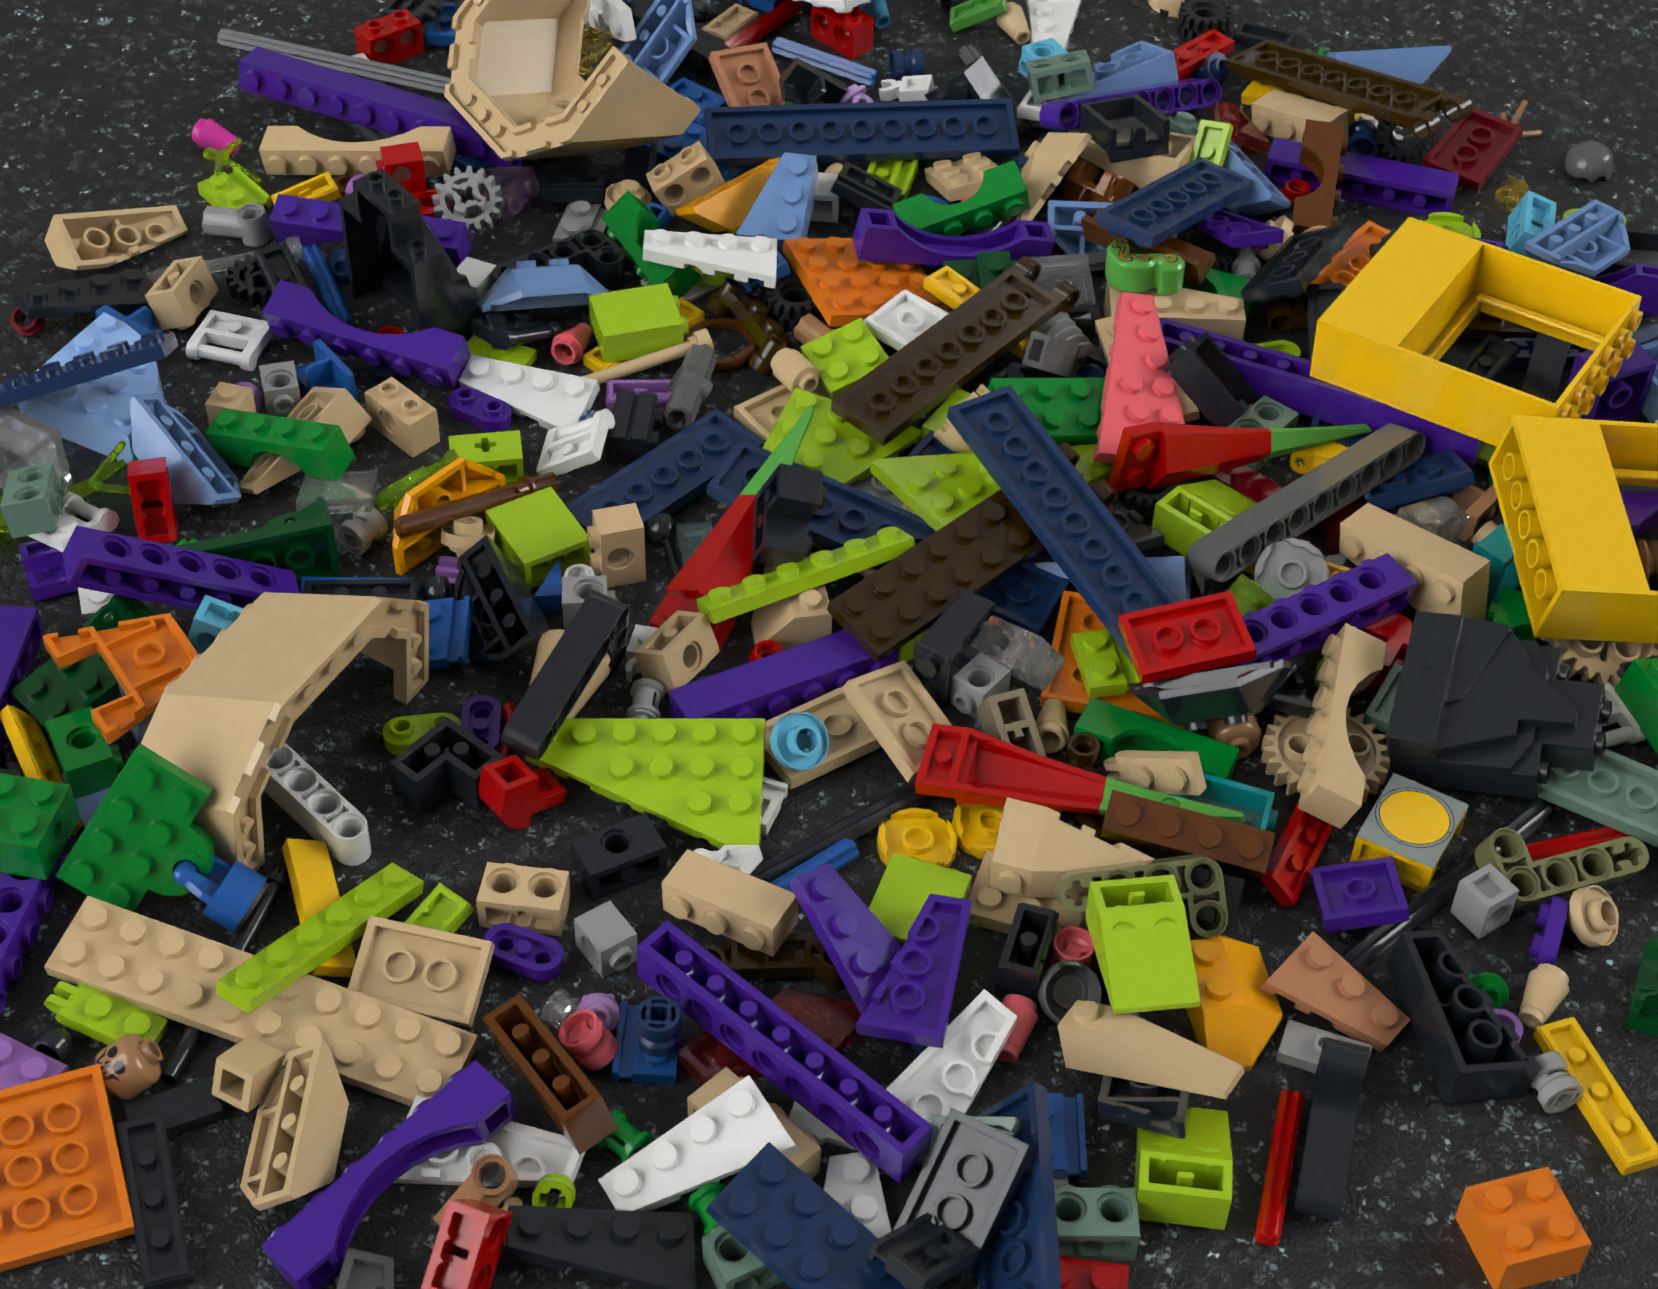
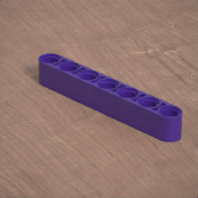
[1039,78,1222,130]

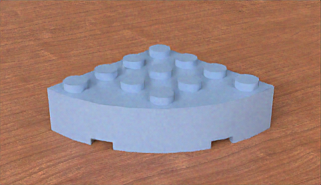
[18,312,164,464]

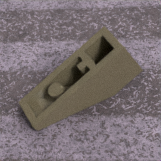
[976,688,1046,757]

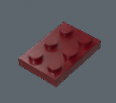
[1423,107,1524,192]

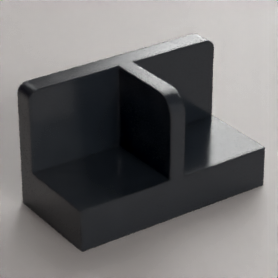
[779,57,847,105]
[624,141,659,200]

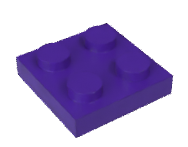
[1310,856,1409,933]

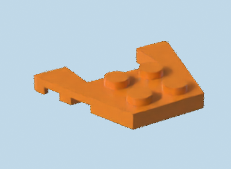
[42,613,198,744]

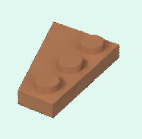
[1259,931,1411,1053]

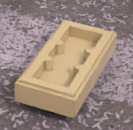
[701,3,759,43]

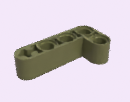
[1474,828,1649,913]
[1053,854,1228,938]

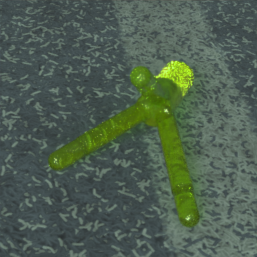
[203,138,262,183]
[67,441,130,497]

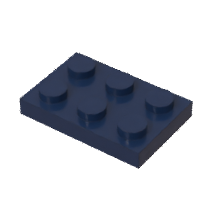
[1358,449,1475,512]

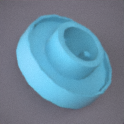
[770,712,829,771]

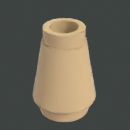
[996,2,1031,45]
[1035,699,1069,753]
[1518,963,1569,1029]

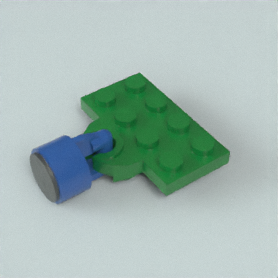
[55,743,269,933]

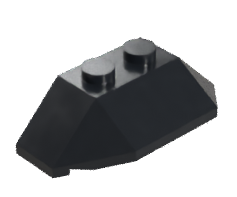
[453,535,549,665]
[1129,659,1292,732]

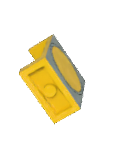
[1350,773,1469,892]

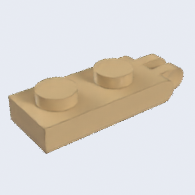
[1103,750,1207,795]

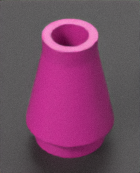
[192,118,241,155]

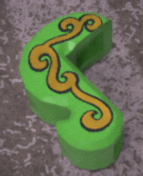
[1105,237,1185,295]

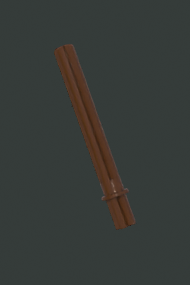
[393,472,560,538]

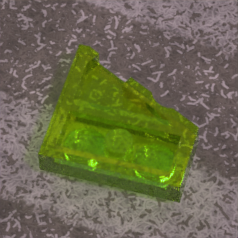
[375,449,459,511]

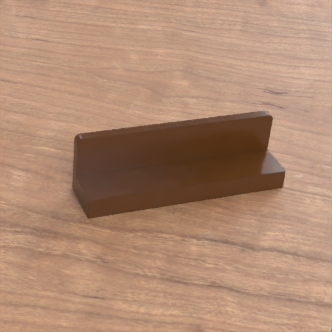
[1081,208,1216,286]

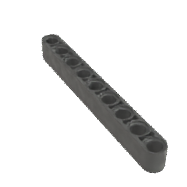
[1186,423,1426,582]

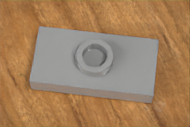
[1276,1019,1373,1073]

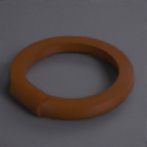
[684,318,759,371]

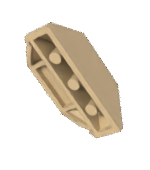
[240,1039,349,1211]

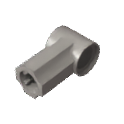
[202,203,271,247]

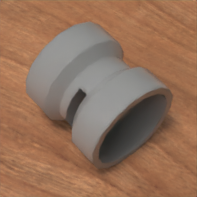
[336,505,388,555]
[1530,1051,1584,1113]

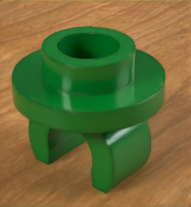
[1469,972,1509,1009]

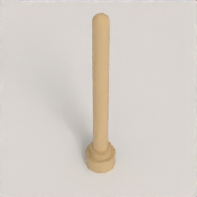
[581,328,714,385]

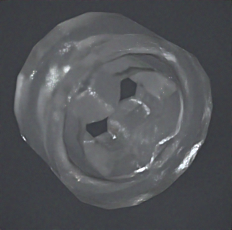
[541,989,581,1033]

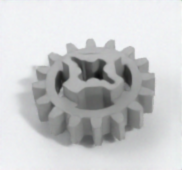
[432,165,504,235]

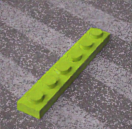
[696,527,915,624]
[216,863,424,1014]

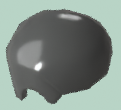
[1564,140,1614,183]
[1037,961,1103,1023]

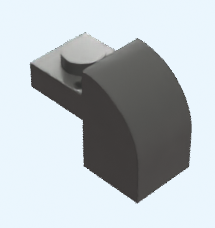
[1022,331,1081,378]

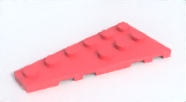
[1093,292,1185,463]

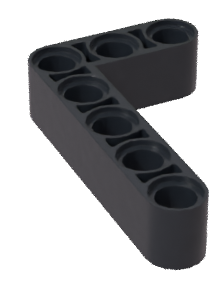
[501,590,630,760]

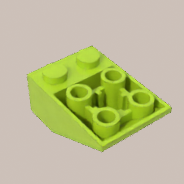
[1152,479,1257,556]
[1085,875,1201,1015]
[1134,1107,1233,1230]

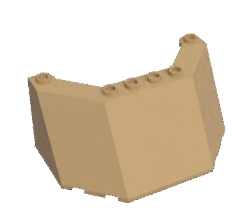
[444,0,702,161]
[141,592,429,872]

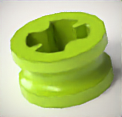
[532,1172,576,1208]

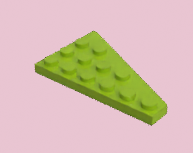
[762,387,922,485]
[870,444,1114,531]
[525,718,766,849]

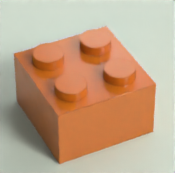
[1455,1166,1592,1289]

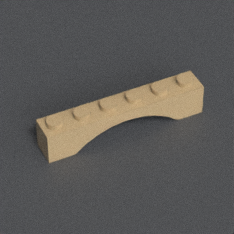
[259,126,456,176]
[1297,623,1387,829]

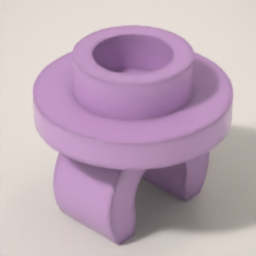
[840,84,873,103]
[577,993,620,1031]

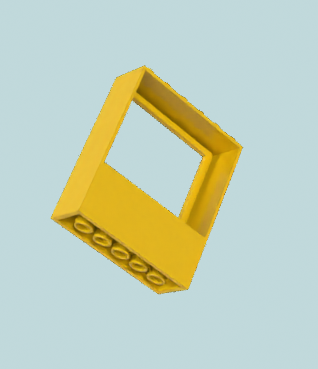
[1310,217,1643,446]
[1488,415,1658,644]

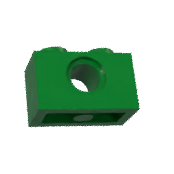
[44,706,124,799]

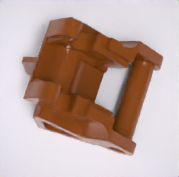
[1063,158,1139,203]

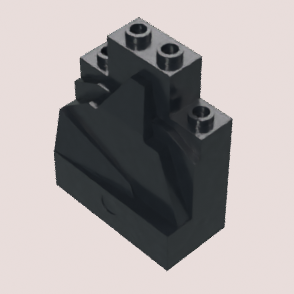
[338,169,479,342]
[1386,611,1612,799]

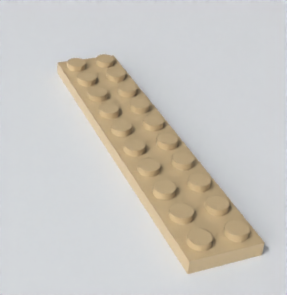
[44,896,479,1106]

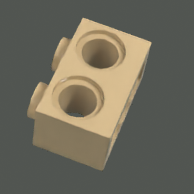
[646,141,725,217]
[476,862,571,936]

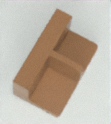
[1434,484,1501,542]

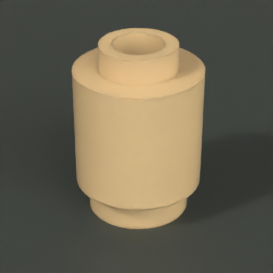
[771,348,820,393]

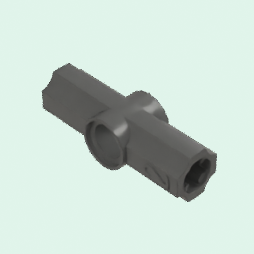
[663,344,717,430]

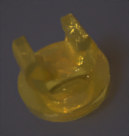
[1495,177,1531,212]

